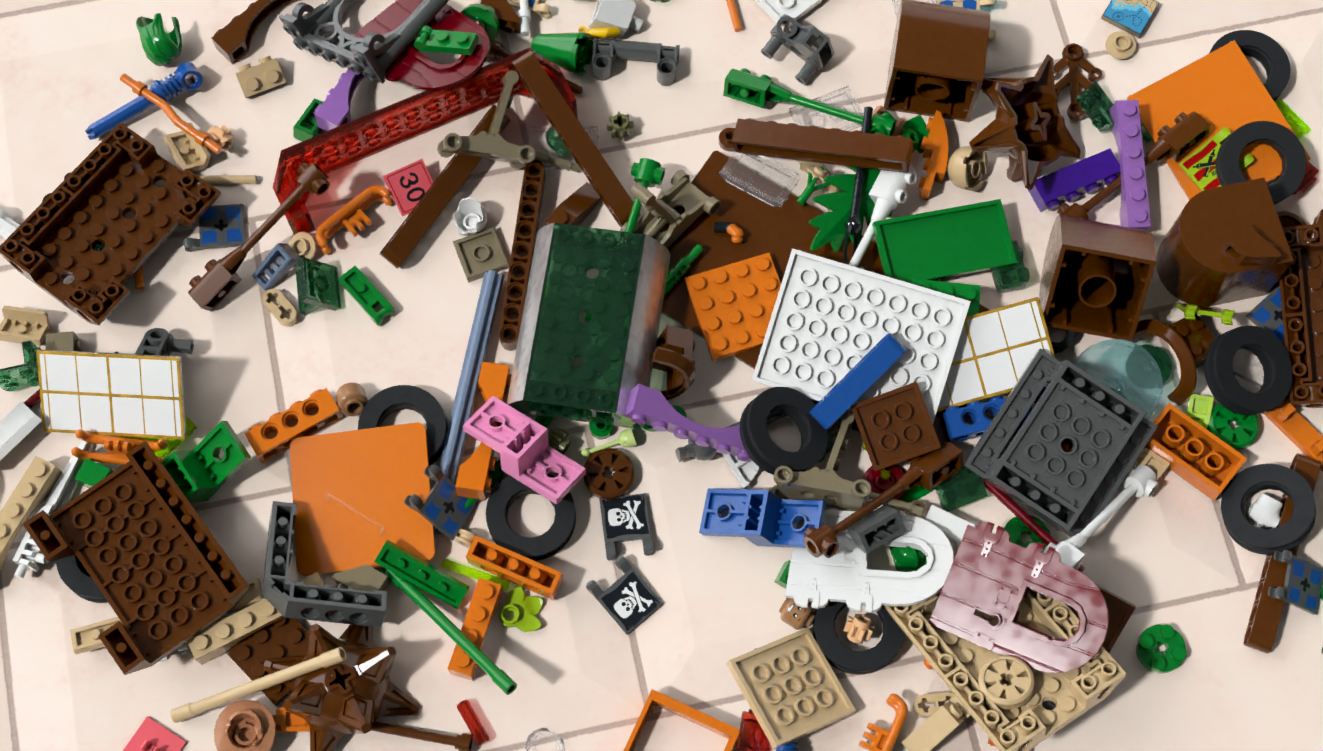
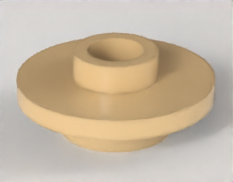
[1105,31,1136,59]
[288,232,317,263]

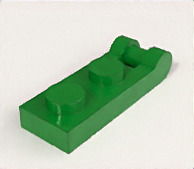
[414,26,479,55]
[338,266,396,326]

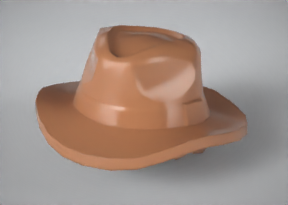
[214,700,276,751]

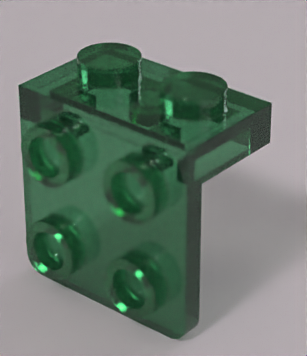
[0,340,42,392]

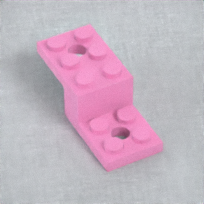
[463,396,586,505]

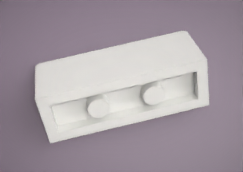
[0,402,42,461]

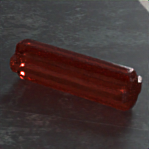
[457,699,489,746]

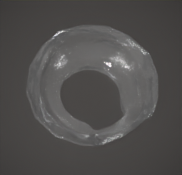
[525,728,565,751]

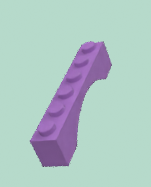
[314,69,365,137]
[1110,100,1151,231]
[624,384,752,462]

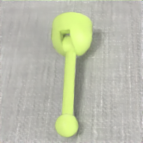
[581,428,637,457]

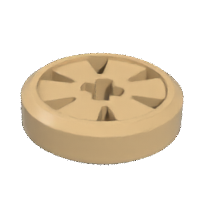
[978,655,1034,709]

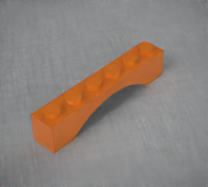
[455,362,512,500]

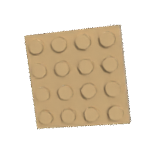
[726,627,856,749]

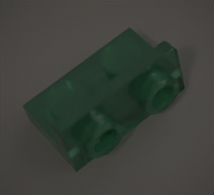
[934,467,988,512]

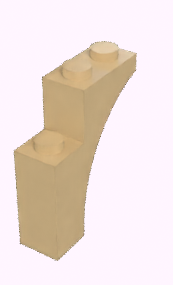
[901,696,970,751]

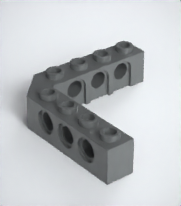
[262,501,387,627]

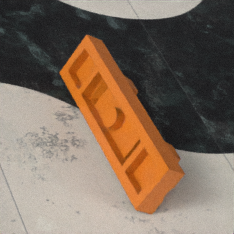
[1262,399,1323,472]

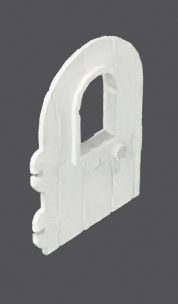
[785,510,953,613]

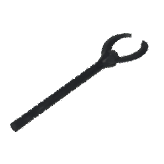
[843,106,873,262]

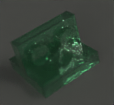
[296,257,341,315]

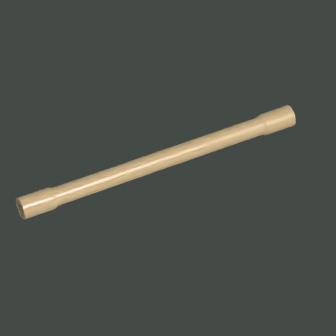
[170,647,346,723]

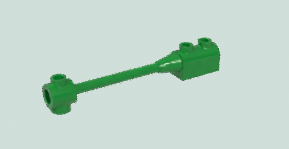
[723,68,897,136]
[585,158,665,335]

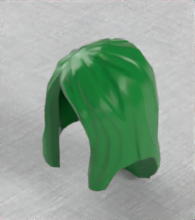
[136,13,182,66]

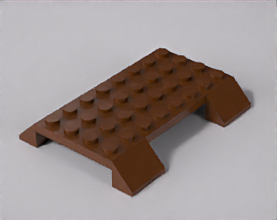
[23,441,250,675]

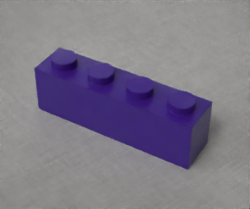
[1028,148,1121,212]

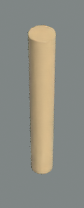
[199,175,257,184]

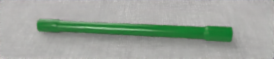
[385,569,517,695]

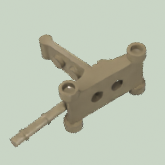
[437,70,581,173]
[599,170,722,286]
[771,411,924,516]

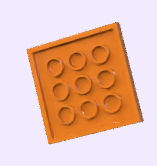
[684,253,781,362]

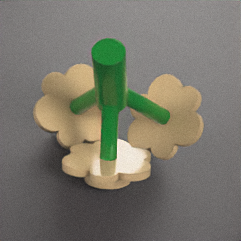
[796,160,838,206]

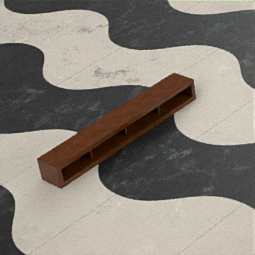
[732,118,913,173]

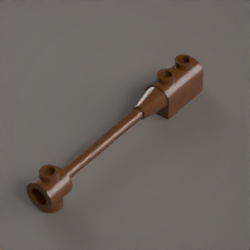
[1057,112,1210,220]
[188,162,330,312]
[804,442,963,558]

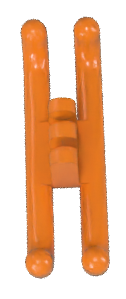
[315,185,393,255]
[71,429,168,465]
[859,693,908,751]

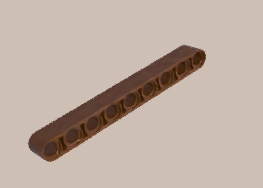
[511,51,641,228]
[379,104,511,268]
[499,160,546,351]
[1243,453,1321,654]

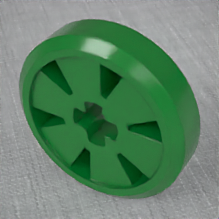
[1207,403,1260,451]

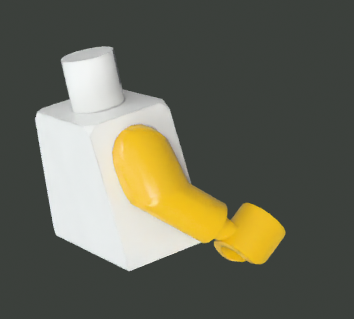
[578,0,643,39]

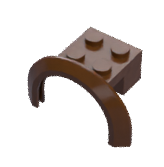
[1128,314,1215,405]
[652,325,696,400]

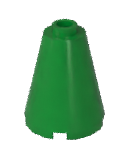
[531,32,593,76]

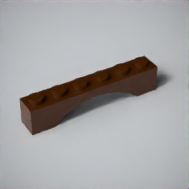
[211,0,300,65]

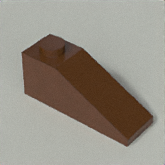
[545,182,601,244]

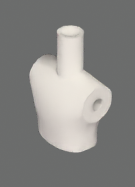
[1246,493,1283,529]

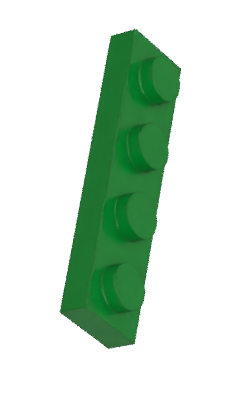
[374,540,469,609]

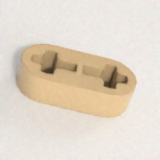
[262,289,298,327]
[913,692,955,718]

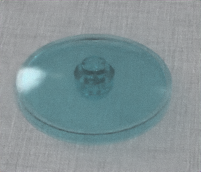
[1074,339,1163,420]

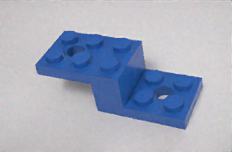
[699,488,827,548]

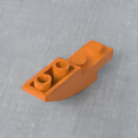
[917,110,948,200]

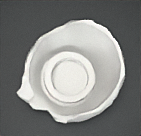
[453,198,487,236]

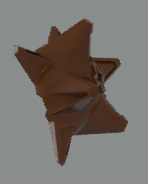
[969,54,1081,190]
[263,624,420,751]

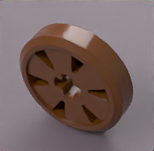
[583,448,634,500]

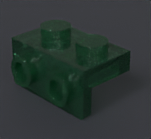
[1075,81,1114,133]
[990,241,1030,294]

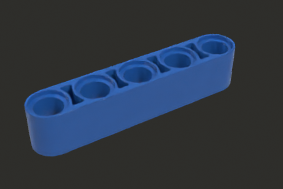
[809,332,907,430]

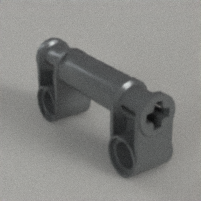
[592,38,680,86]

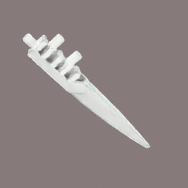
[12,441,94,579]

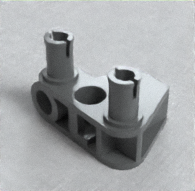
[761,14,834,85]
[135,328,194,376]

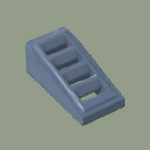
[252,243,300,291]

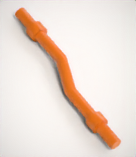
[120,73,223,154]

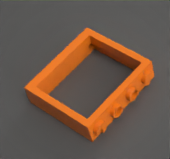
[623,689,741,751]

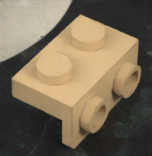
[235,56,286,98]
[163,122,211,172]
[0,305,51,347]

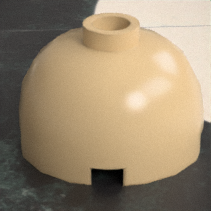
[946,146,988,191]

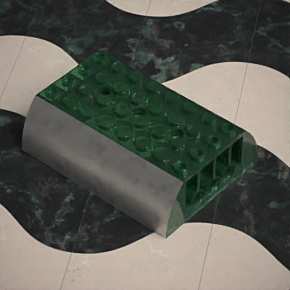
[507,223,671,430]

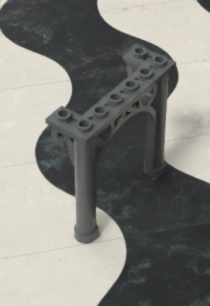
[279,0,449,84]

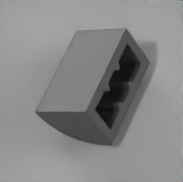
[847,504,906,554]

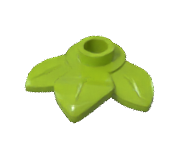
[498,586,543,632]

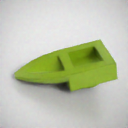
[1187,394,1214,429]

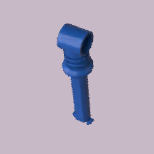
[85,62,203,140]

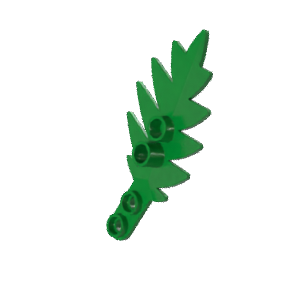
[809,128,919,252]

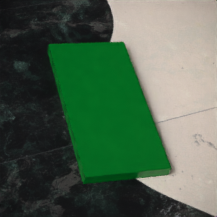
[872,199,1017,283]

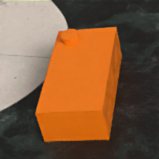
[1145,403,1247,501]

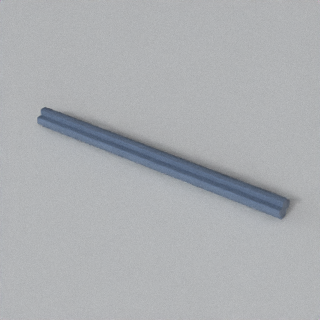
[433,270,505,535]

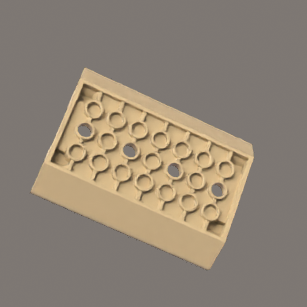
[884,541,1126,751]

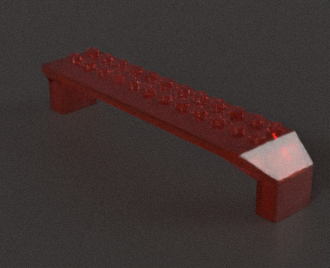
[273,48,578,235]

